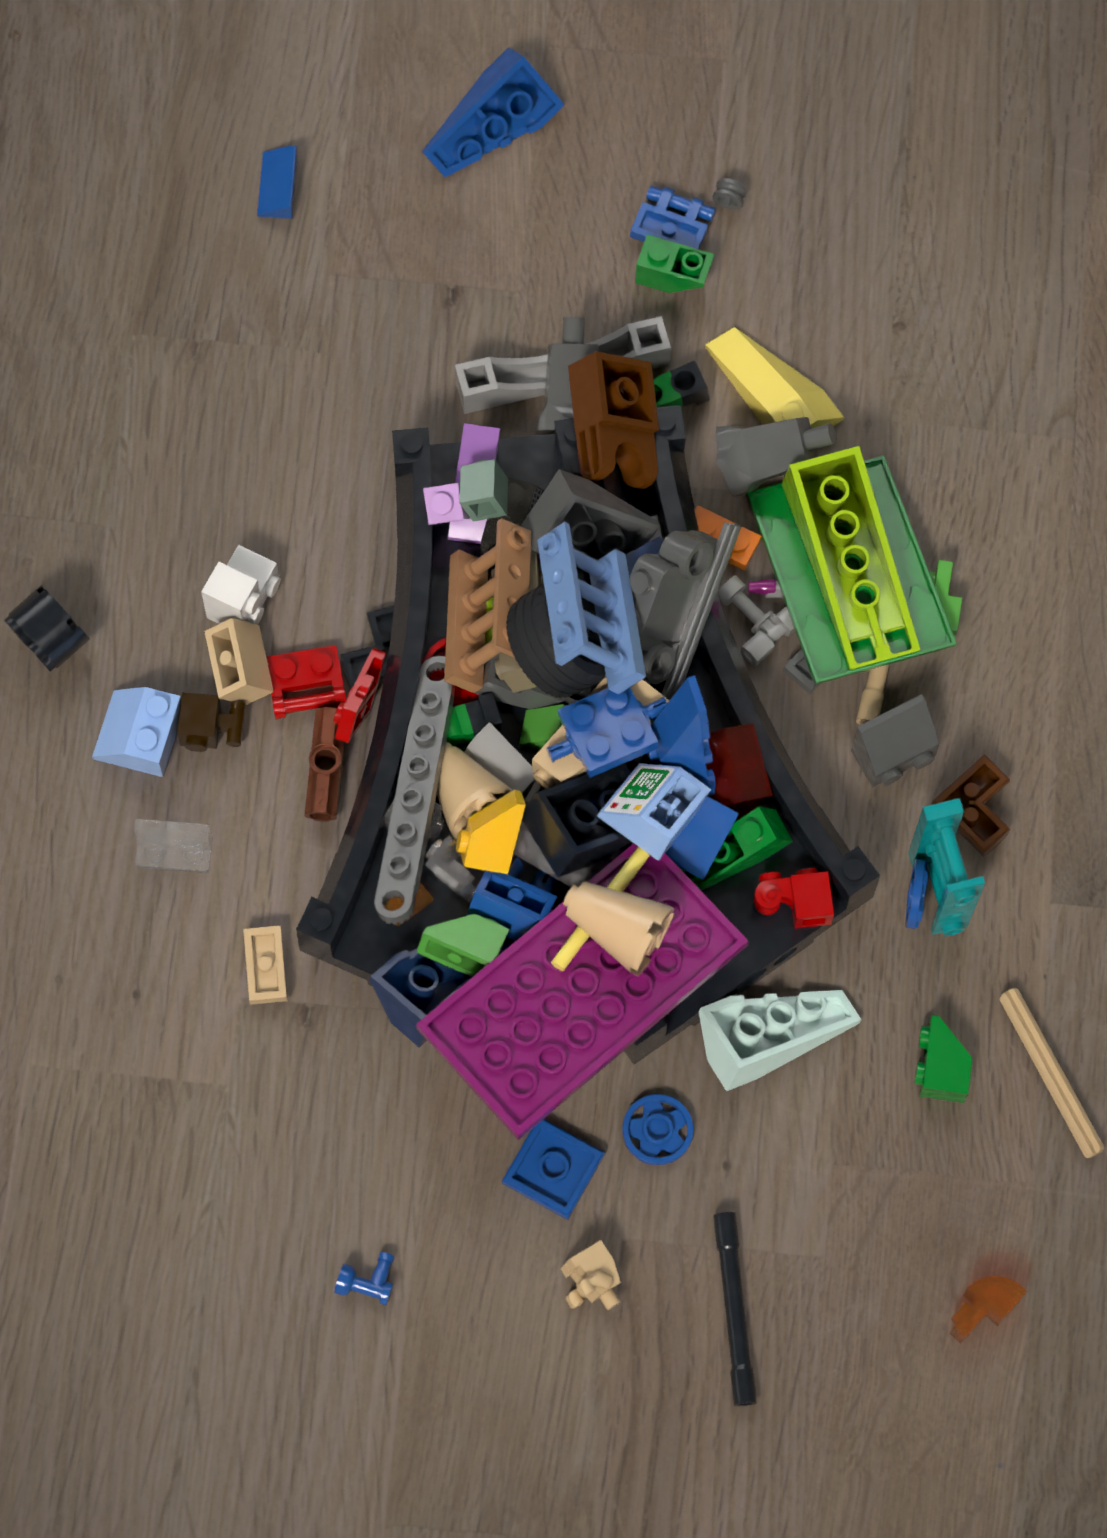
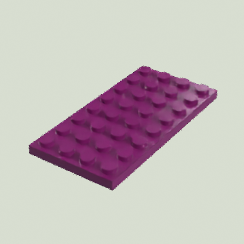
[416,844,748,1140]

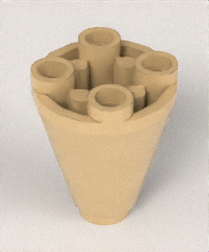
[437,742,512,840]

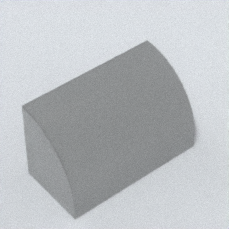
[464,722,536,802]

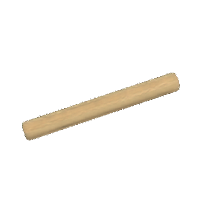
[1000,988,1104,1158]

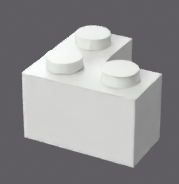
[201,545,281,625]

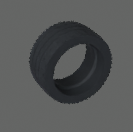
[506,583,606,698]

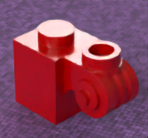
[754,868,834,929]

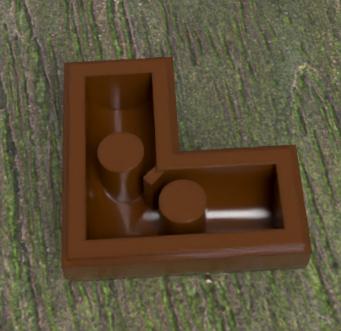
[931,754,1010,857]

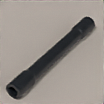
[713,1212,757,1406]

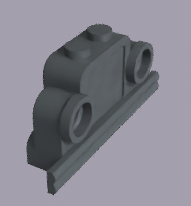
[629,522,741,698]

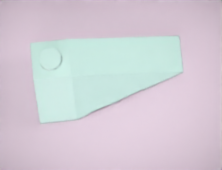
[699,990,861,1091]

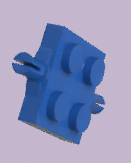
[546,687,668,778]

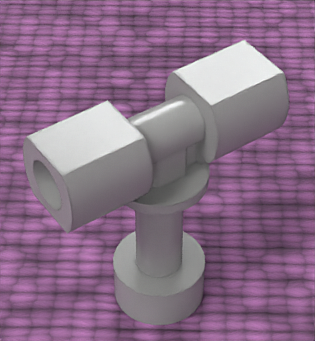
[717,575,795,667]

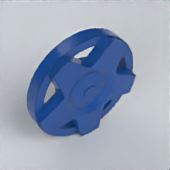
[905,859,928,929]
[622,1094,693,1166]

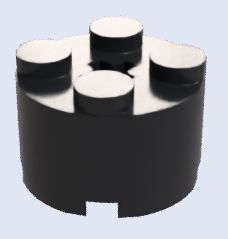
[4,585,90,672]

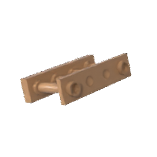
[444,518,531,693]

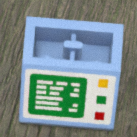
[597,763,711,861]

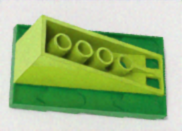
[746,446,957,685]

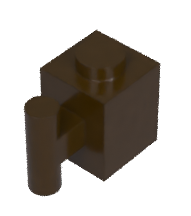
[177,692,246,752]

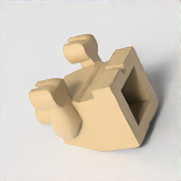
[561,1240,620,1310]

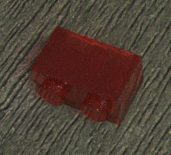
[706,723,773,807]

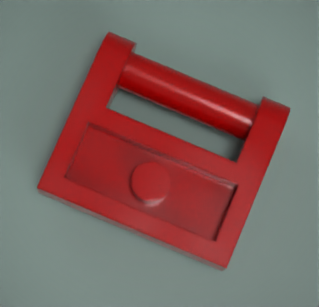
[266,645,346,719]

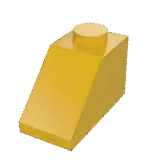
[456,790,525,874]

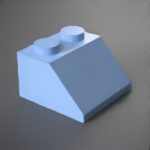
[92,687,181,777]

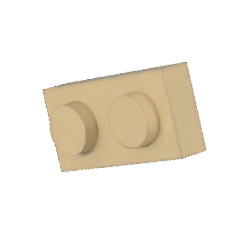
[243,925,287,1005]

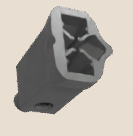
[535,317,599,431]
[716,417,837,497]

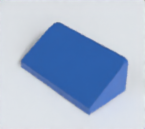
[257,146,298,219]

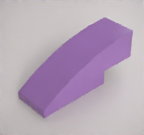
[448,423,500,545]

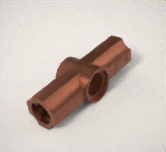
[304,707,344,822]

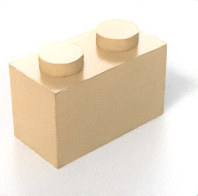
[204,618,274,705]

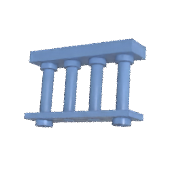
[537,522,646,694]

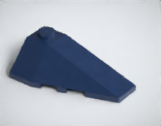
[369,938,515,1047]

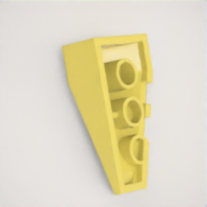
[705,327,844,428]

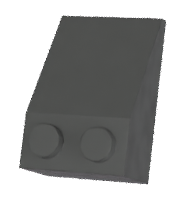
[521,469,660,561]

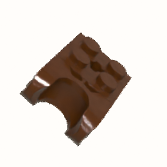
[568,351,659,489]

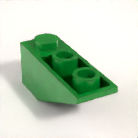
[679,807,793,891]

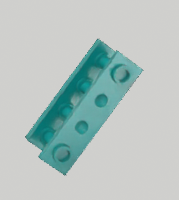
[908,798,985,937]

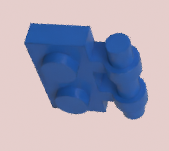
[630,186,716,250]

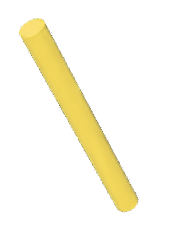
[551,847,650,971]

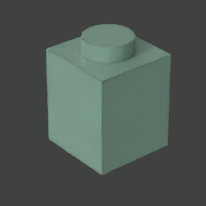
[459,459,508,522]

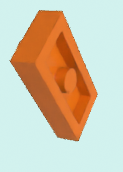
[695,505,762,571]

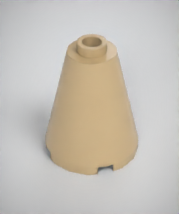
[563,881,674,976]

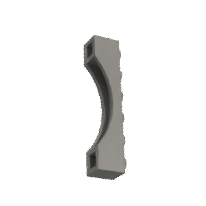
[455,316,671,414]

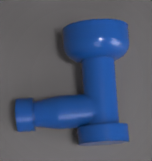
[334,1252,394,1306]

